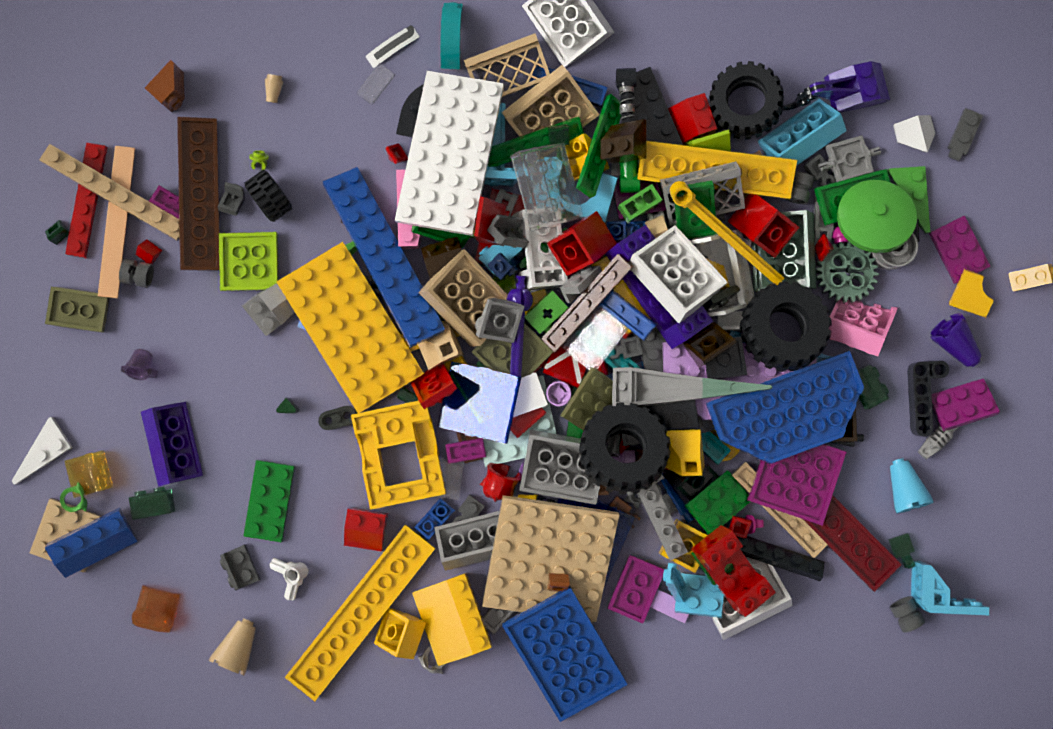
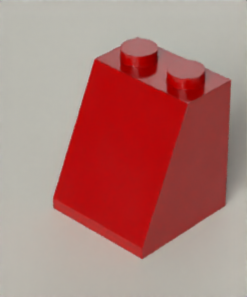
[728,194,799,258]
[547,211,617,276]

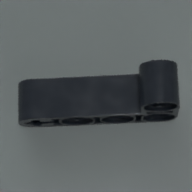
[907,361,949,437]

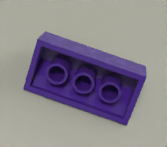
[141,401,203,487]

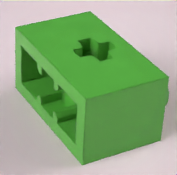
[618,184,662,224]
[525,290,568,334]

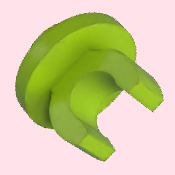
[249,150,269,170]

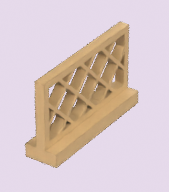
[464,33,550,97]

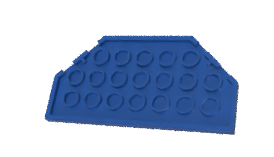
[706,351,864,464]

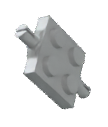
[819,136,881,182]

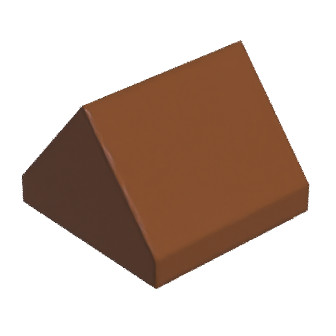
[547,573,570,591]

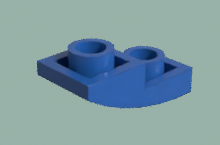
[607,221,647,241]
[414,498,455,540]

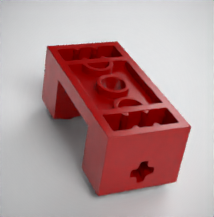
[691,525,776,617]

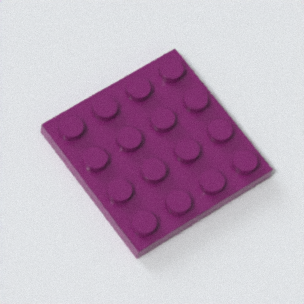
[747,444,846,526]

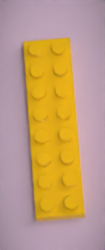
[637,140,797,199]

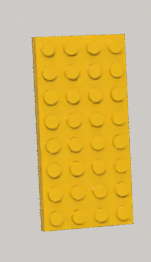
[276,242,424,413]

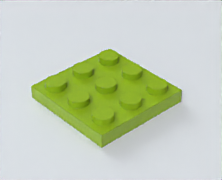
[219,232,279,291]

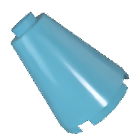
[890,458,934,514]

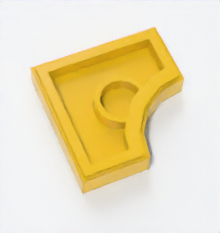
[949,269,994,318]

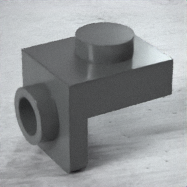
[218,182,245,216]

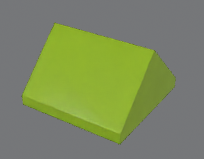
[685,130,731,151]

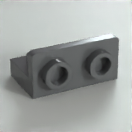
[220,544,260,591]

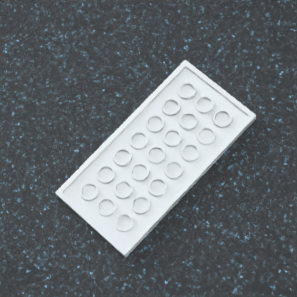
[395,71,504,236]

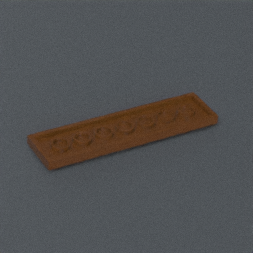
[177,117,220,271]

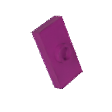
[149,185,179,219]
[445,438,487,464]

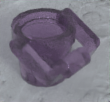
[121,349,158,380]

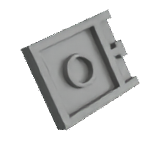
[627,475,688,561]

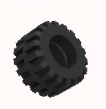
[244,169,292,222]

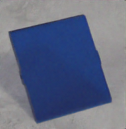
[437,361,521,444]

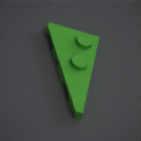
[887,166,931,234]

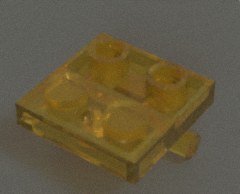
[64,451,113,498]

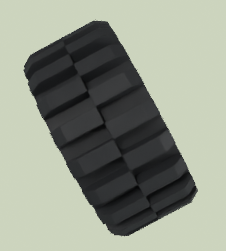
[709,61,784,140]

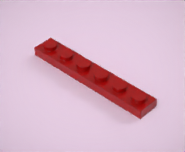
[65,142,107,258]

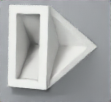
[893,115,935,152]

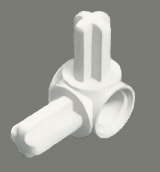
[269,558,308,601]

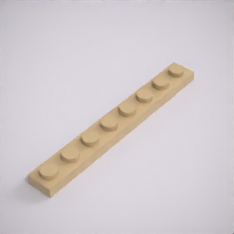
[39,144,179,241]

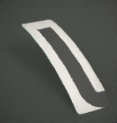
[366,25,419,68]

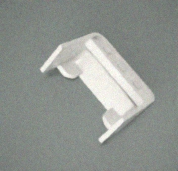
[689,230,754,316]

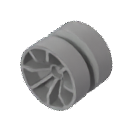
[870,234,918,270]

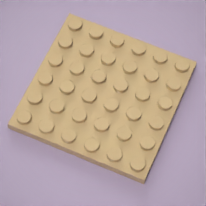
[482,495,619,622]

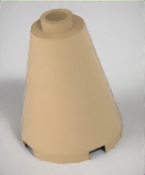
[209,618,256,676]

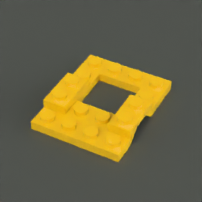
[351,401,447,510]

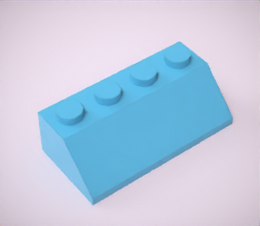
[758,98,847,166]

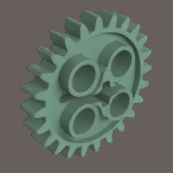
[816,241,879,304]

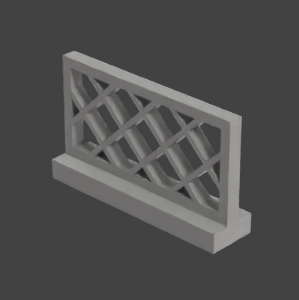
[660,161,745,226]

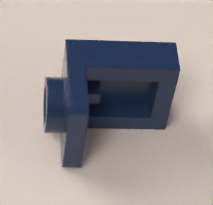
[488,253,521,279]

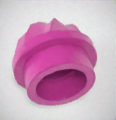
[832,226,848,244]

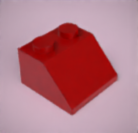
[668,93,717,144]
[344,507,388,552]

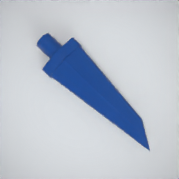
[661,473,694,523]

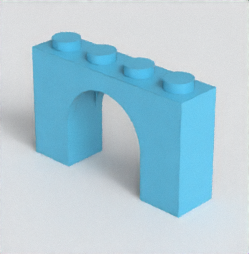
[531,157,618,223]

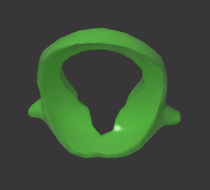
[60,482,88,512]

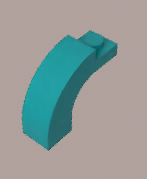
[440,2,463,69]

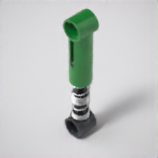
[616,68,640,193]

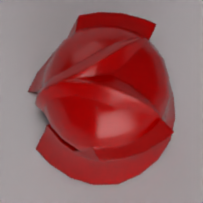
[479,463,522,502]

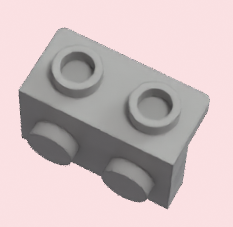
[560,265,602,303]

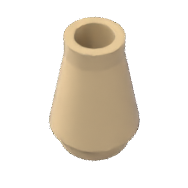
[265,74,284,103]

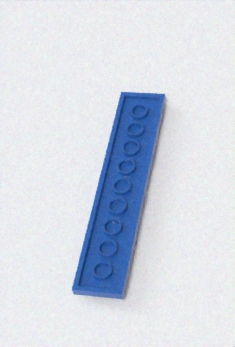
[323,167,445,348]

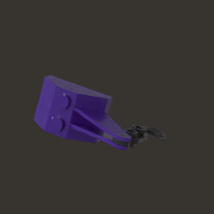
[783,61,890,113]

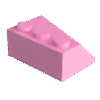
[829,298,898,356]

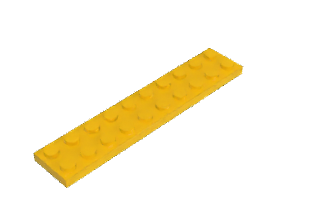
[285,524,435,701]

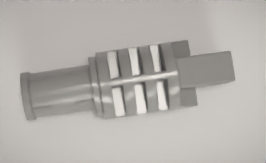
[918,426,959,459]

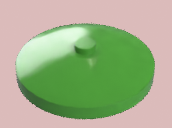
[837,180,917,253]

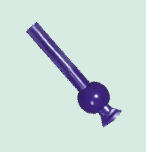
[506,275,533,377]

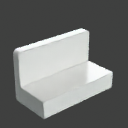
[717,311,743,331]

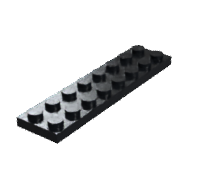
[615,67,683,219]

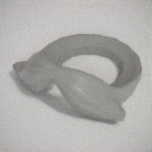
[418,646,446,674]

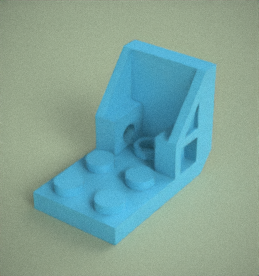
[911,561,989,615]

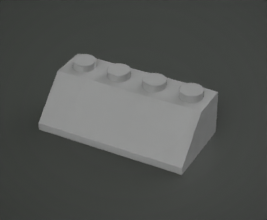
[434,511,500,571]

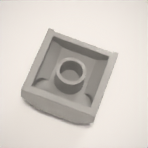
[475,298,524,343]

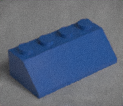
[45,507,138,578]

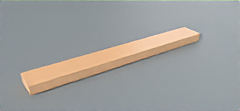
[98,146,135,299]

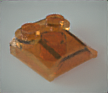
[132,585,181,633]

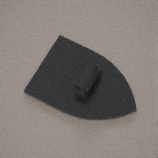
[396,84,424,138]

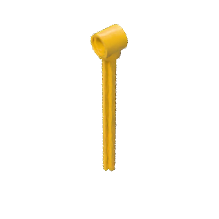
[669,181,784,285]

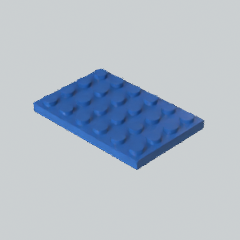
[502,586,628,722]

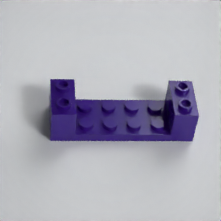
[605,225,713,349]

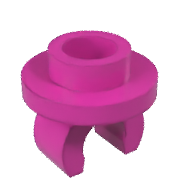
[745,514,764,534]

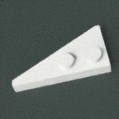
[12,417,73,485]

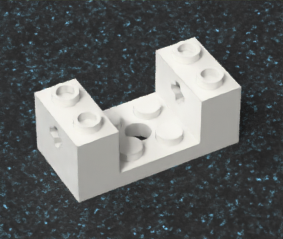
[512,208,568,291]

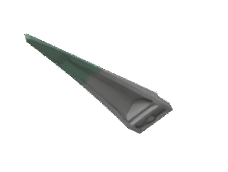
[612,367,773,407]

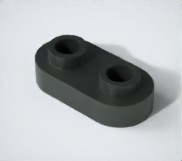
[318,406,357,430]

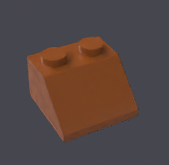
[145,60,185,112]

